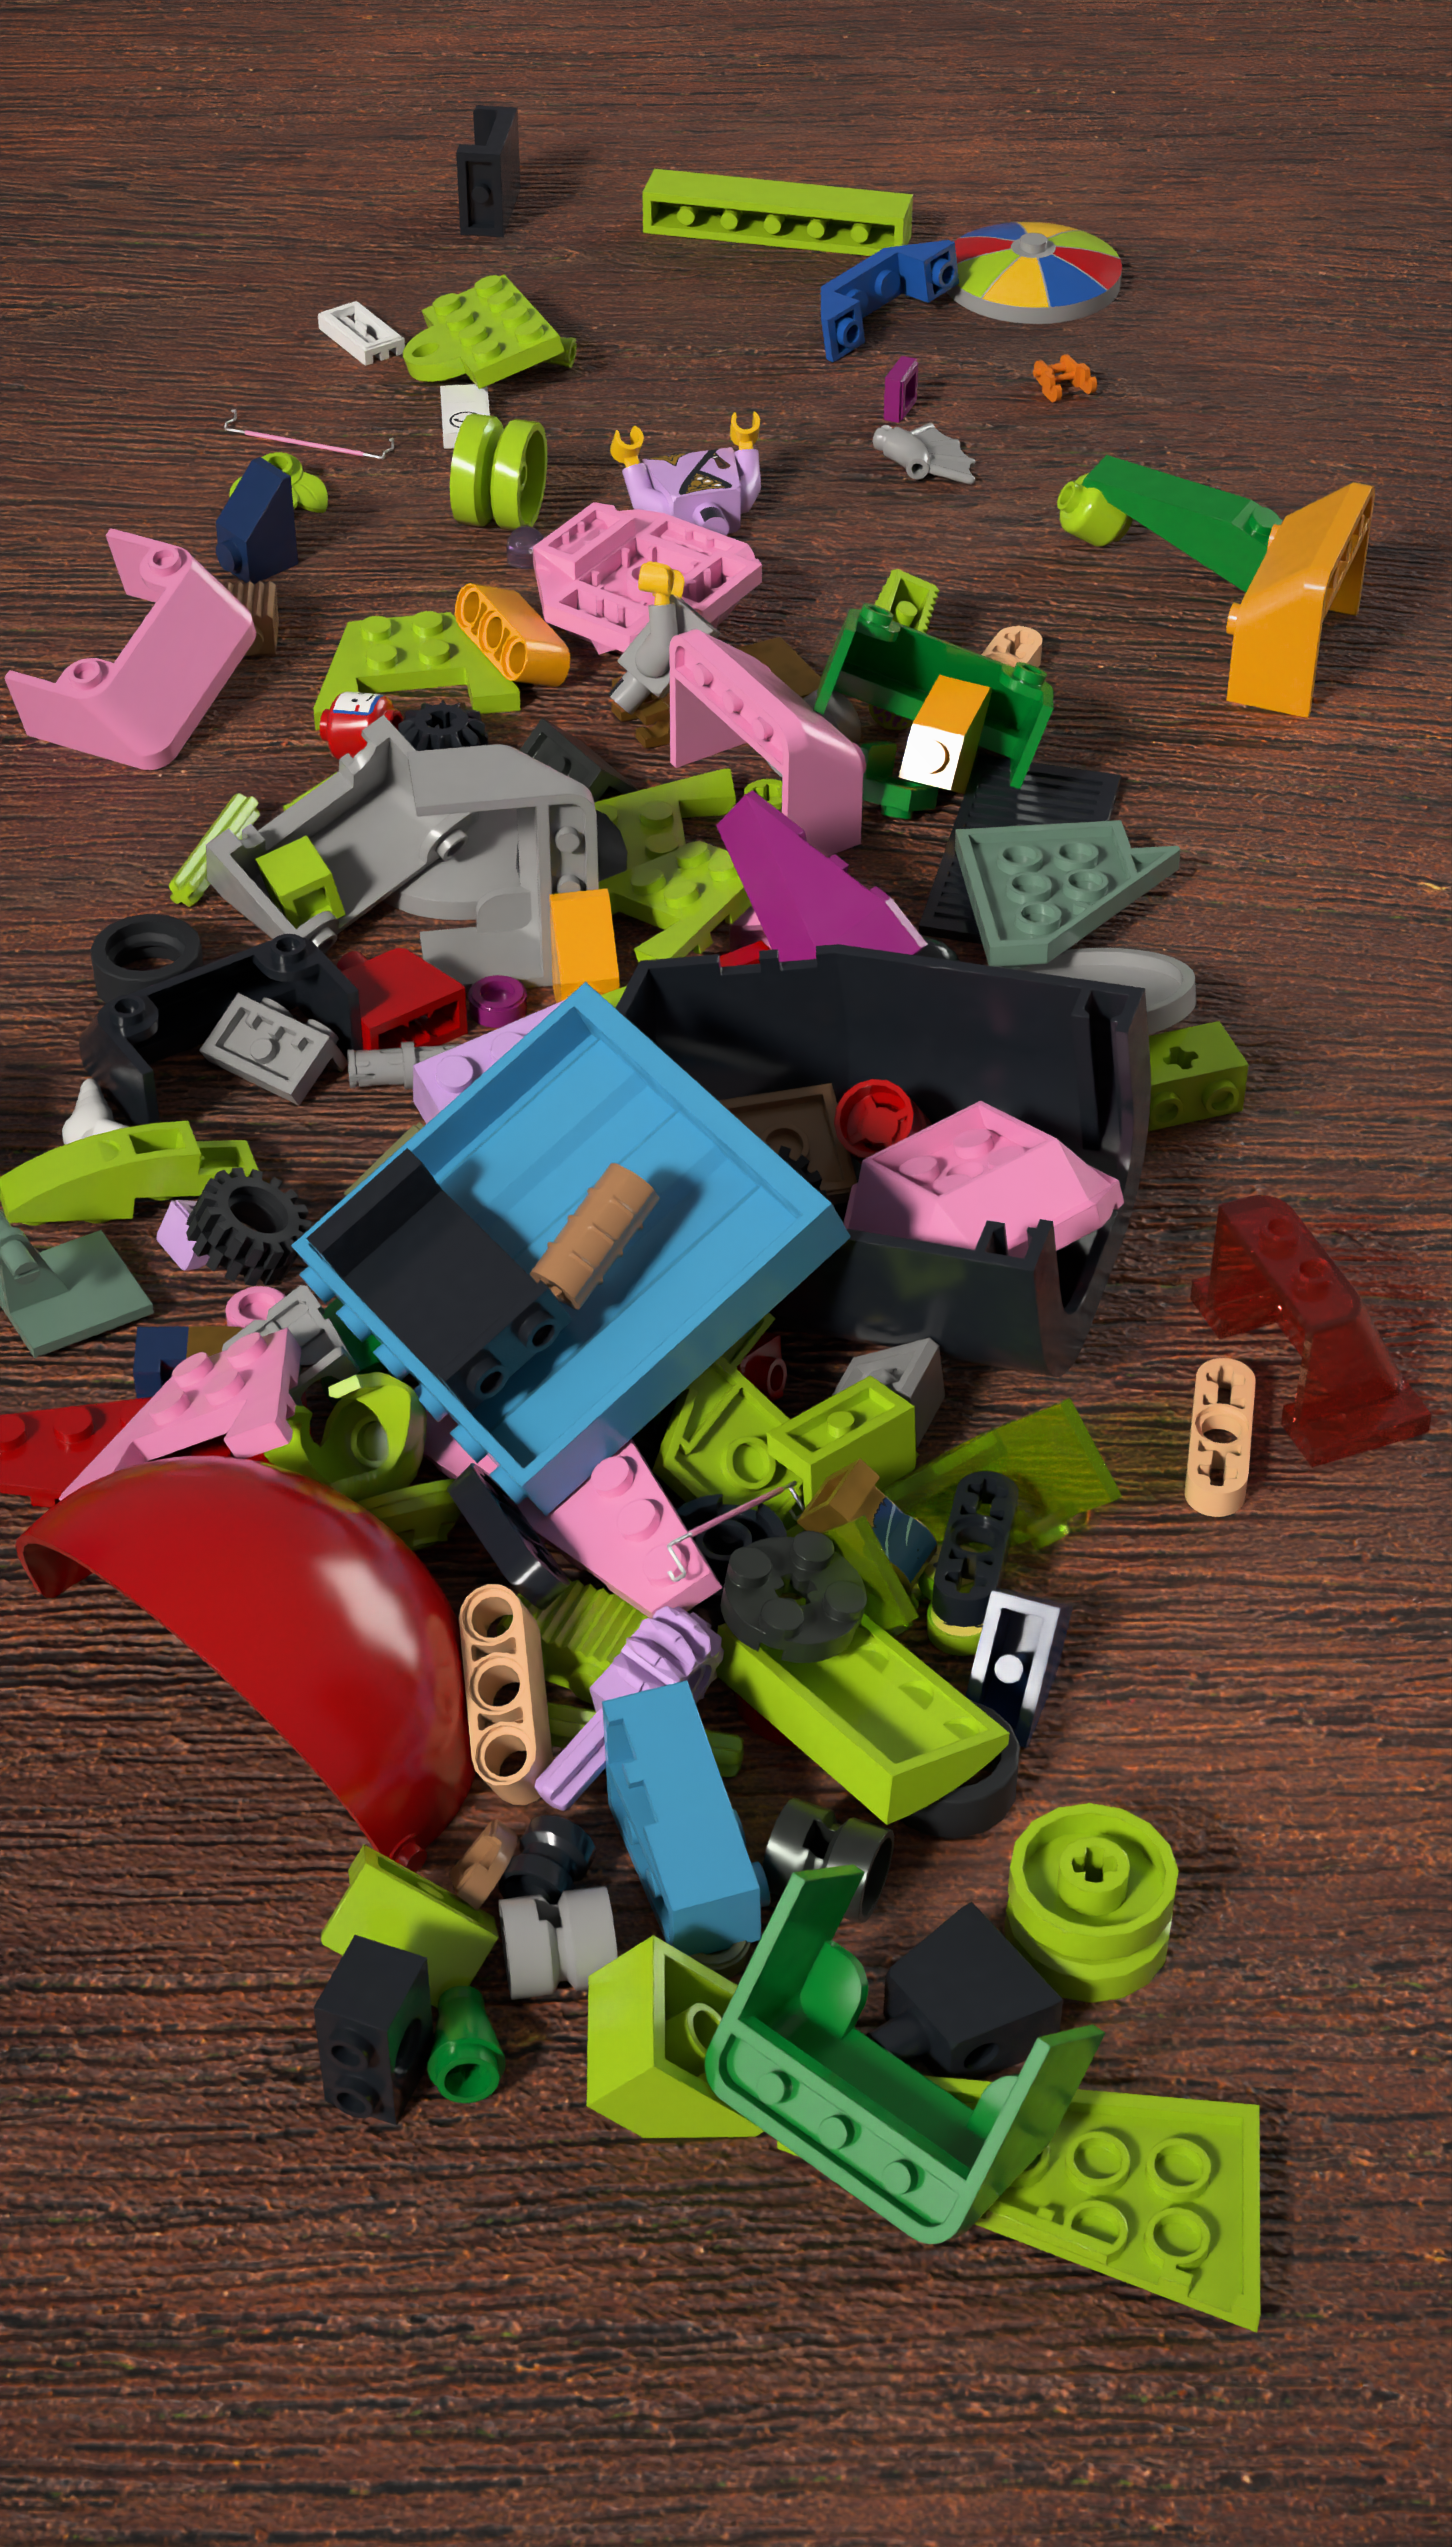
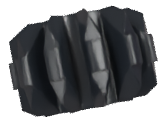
[398,700,489,751]

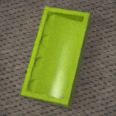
[716,1598,1010,1825]

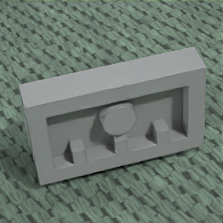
[199,993,349,1105]

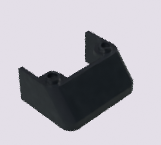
[79,934,363,1126]

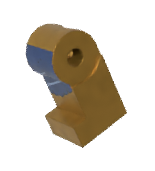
[797,1459,937,1597]

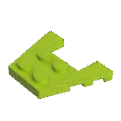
[313,611,521,731]
[594,768,736,870]
[599,840,752,963]
[652,1313,919,1537]

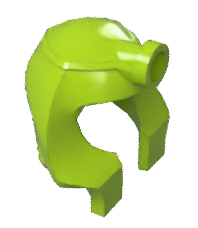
[264,1372,427,1502]

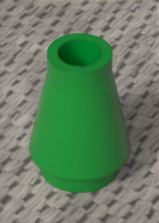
[427,1985,506,2103]

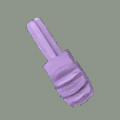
[534,1606,724,1811]

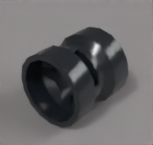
[499,1815,596,1904]

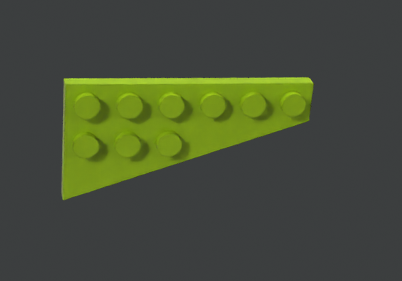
[777,2076,1260,2333]

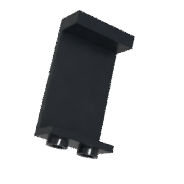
[306,1148,572,1413]

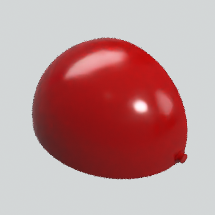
[15,1456,476,1873]

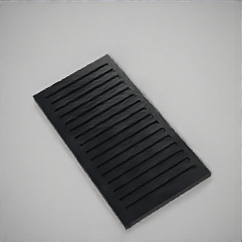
[918,754,1122,950]

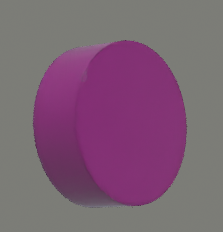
[468,975,527,1028]

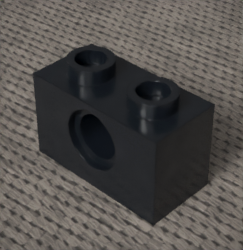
[314,1935,434,2125]

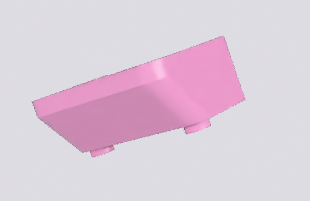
[4,528,256,770]
[669,629,866,857]

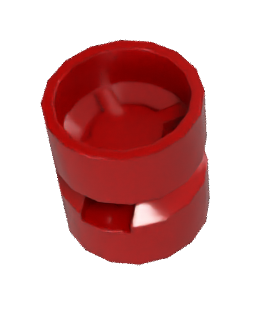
[834,1079,932,1165]

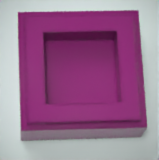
[883,356,919,423]

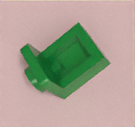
[860,741,939,819]

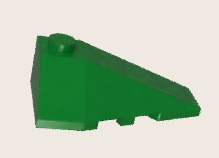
[1081,455,1283,593]

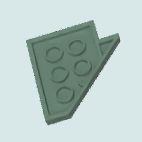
[955,820,1180,969]

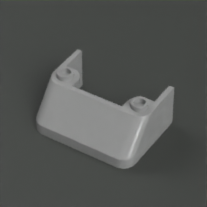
[407,744,599,993]

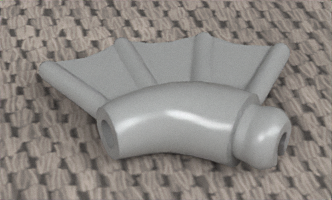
[872,423,976,485]

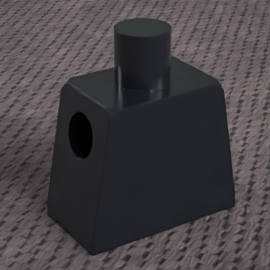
[866,1902,1063,2080]

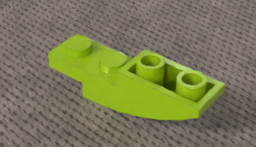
[0,1121,259,1226]

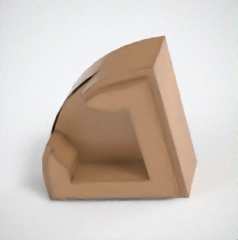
[449,1819,518,1910]

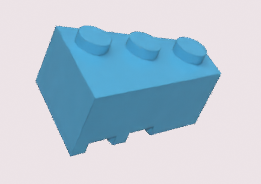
[602,1680,770,1956]

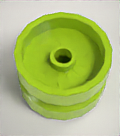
[450,413,548,533]
[1004,1803,1179,2003]

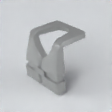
[222,1285,360,1406]

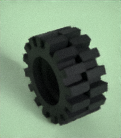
[186,1168,311,1286]

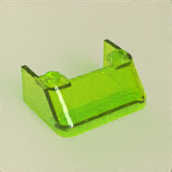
[819,1398,1122,1637]

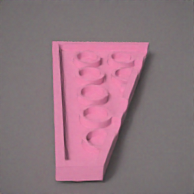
[423,1409,723,1619]

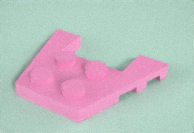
[59,1327,301,1501]

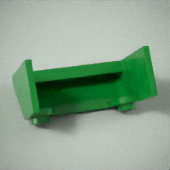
[813,603,1054,789]
[705,1864,1105,2244]

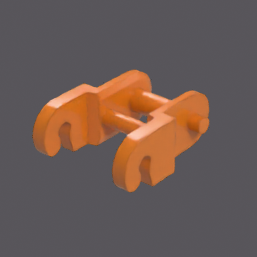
[1033,354,1097,403]

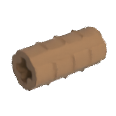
[530,1163,660,1310]

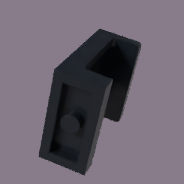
[456,105,521,237]

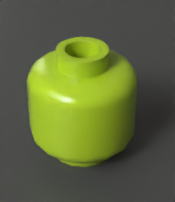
[1057,473,1133,547]

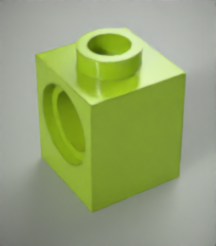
[255,835,346,929]

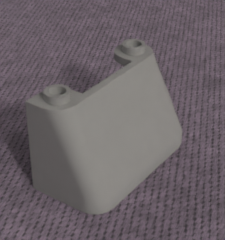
[206,715,472,953]

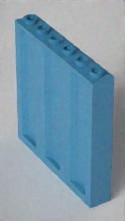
[291,982,851,1516]

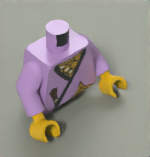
[610,411,761,536]

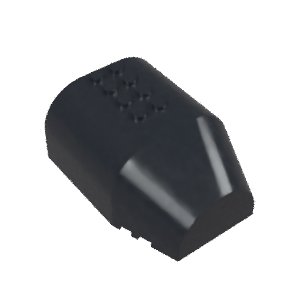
[616,944,1151,1377]

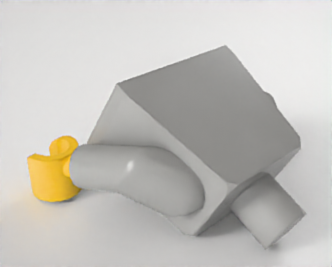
[608,561,721,715]

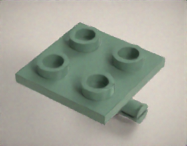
[0,1210,154,1358]

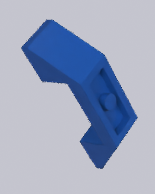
[821,240,959,362]

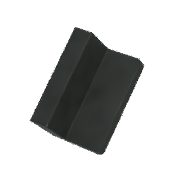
[519,718,639,802]

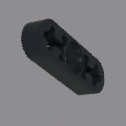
[447,1463,570,1611]
[932,1471,1019,1627]

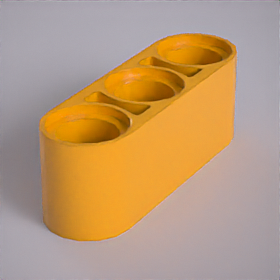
[455,583,570,687]

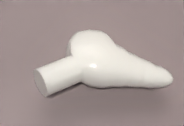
[62,1078,129,1145]

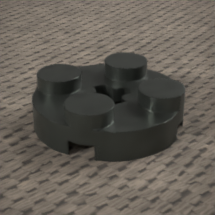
[720,1531,867,1663]

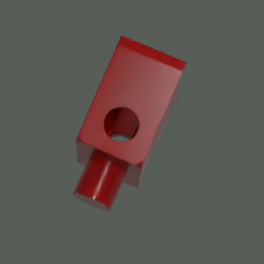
[336,948,468,1050]

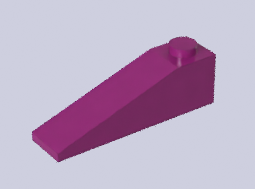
[716,790,928,962]

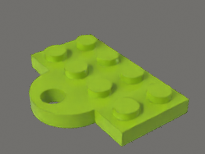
[403,274,565,389]

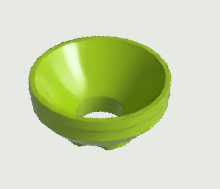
[356,1478,462,1552]

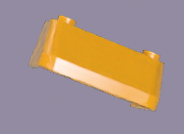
[1226,482,1375,718]

